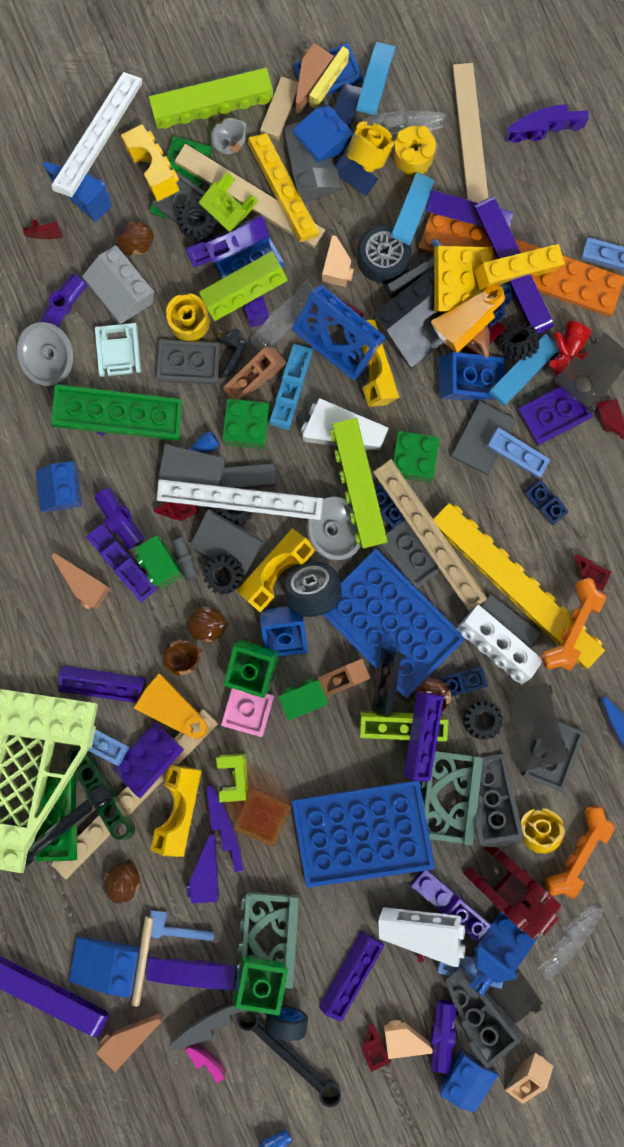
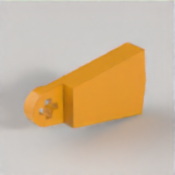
[431,285,505,353]
[134,674,208,739]

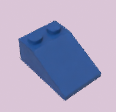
[42,162,112,223]
[439,352,505,400]
[69,936,140,998]

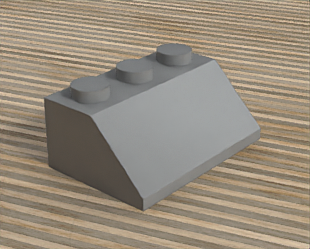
[82,245,154,324]

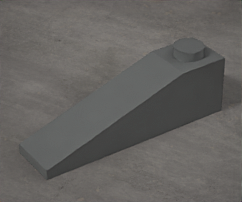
[284,120,343,203]
[475,753,524,847]
[445,966,524,1069]

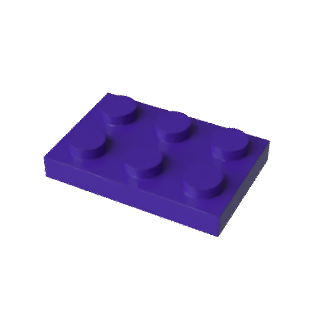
[517,380,593,446]
[113,721,184,798]

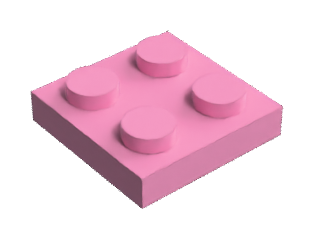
[221,689,274,737]

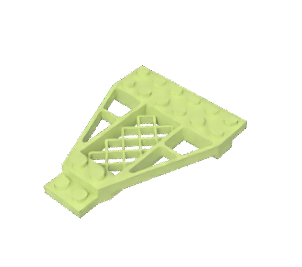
[0,689,98,873]

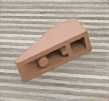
[296,43,334,114]
[222,347,287,400]
[52,553,111,610]
[96,1013,164,1072]

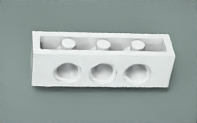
[457,605,542,685]

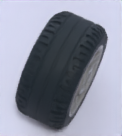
[357,225,411,284]
[284,562,342,617]

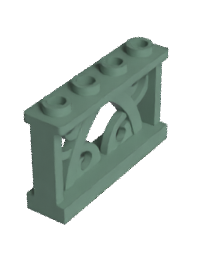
[421,751,483,846]
[237,891,299,989]

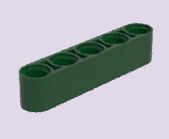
[67,746,135,840]

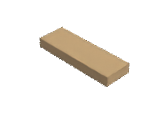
[260,76,299,140]

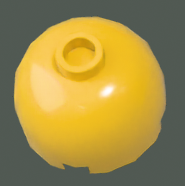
[521,808,565,854]

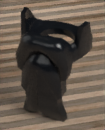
[216,329,247,379]

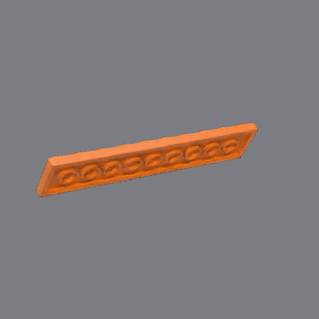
[418,213,624,317]

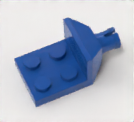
[468,911,538,996]

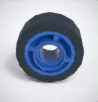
[265,1006,308,1041]

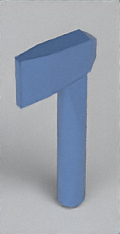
[150,910,214,941]

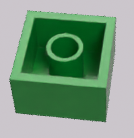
[223,399,270,450]
[393,431,440,483]
[135,536,184,589]
[223,640,280,698]
[278,678,328,721]
[233,956,288,1015]

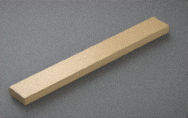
[452,63,488,202]
[175,144,325,249]
[373,459,487,611]

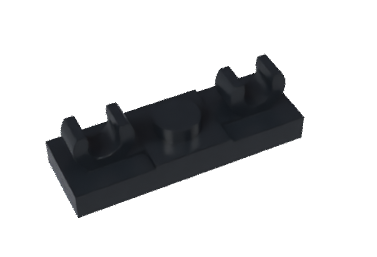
[372,648,406,716]

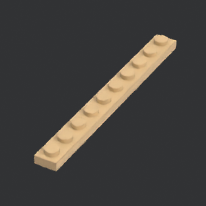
[51,709,219,879]

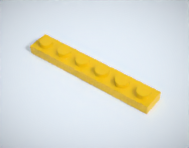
[247,133,319,242]

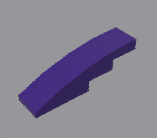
[426,190,514,227]
[86,523,157,603]
[207,784,244,872]
[146,956,237,990]

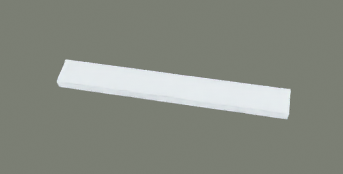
[52,72,142,197]
[157,480,323,520]

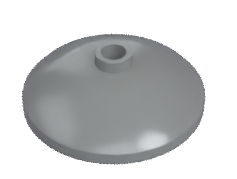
[17,322,73,386]
[307,497,361,560]

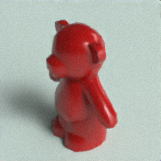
[548,321,591,380]

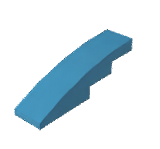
[356,42,396,115]
[391,172,435,245]
[489,334,559,406]
[269,344,313,430]

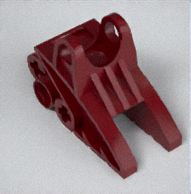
[463,846,563,940]

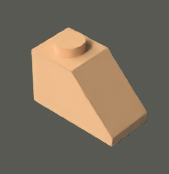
[322,235,354,287]
[384,1020,432,1059]
[505,1053,553,1104]

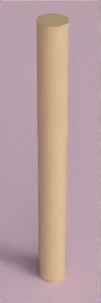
[131,916,153,1006]

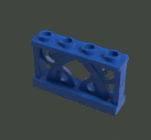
[291,285,386,380]

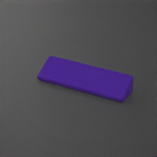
[58,666,146,703]
[404,692,444,781]
[319,931,385,1022]

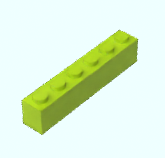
[149,68,273,129]
[329,418,388,548]

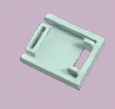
[95,323,142,377]

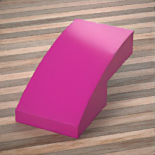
[185,1043,226,1083]

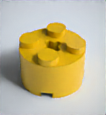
[346,121,395,172]
[393,126,436,176]
[166,294,210,341]

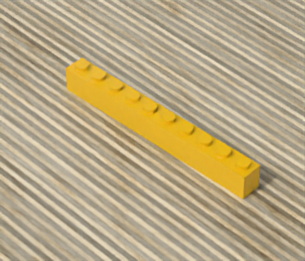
[433,503,605,669]

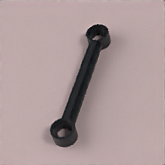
[25,786,112,867]
[237,1010,341,1107]

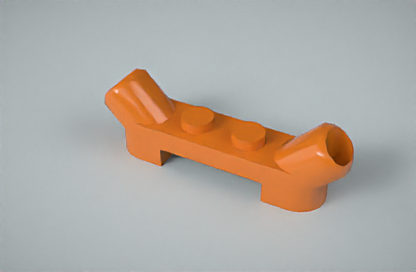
[541,578,607,672]
[545,806,615,899]

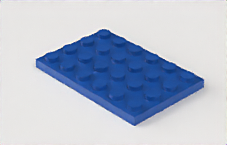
[323,549,465,698]
[292,780,436,888]

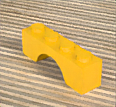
[121,124,179,202]
[474,244,565,291]
[350,320,399,407]
[236,528,316,612]
[150,765,201,857]

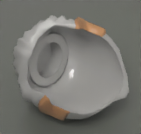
[210,118,247,155]

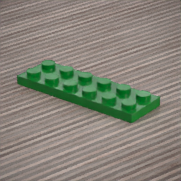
[51,384,182,441]

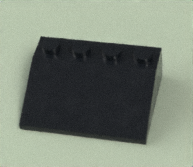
[373,267,446,369]

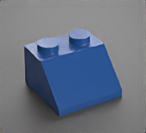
[292,105,353,162]
[36,461,83,512]
[260,606,308,656]
[438,1048,499,1112]

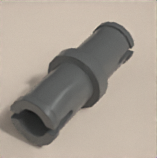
[171,537,199,581]

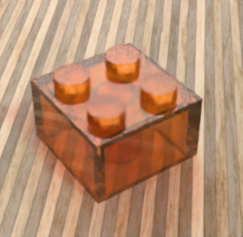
[234,787,292,847]

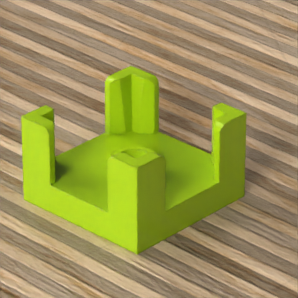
[198,172,259,232]
[216,753,249,802]

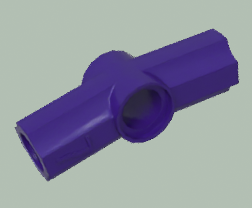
[40,273,87,327]
[94,488,145,550]
[431,999,456,1073]

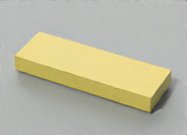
[309,47,349,109]

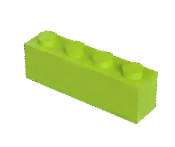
[199,251,288,321]
[359,711,448,741]

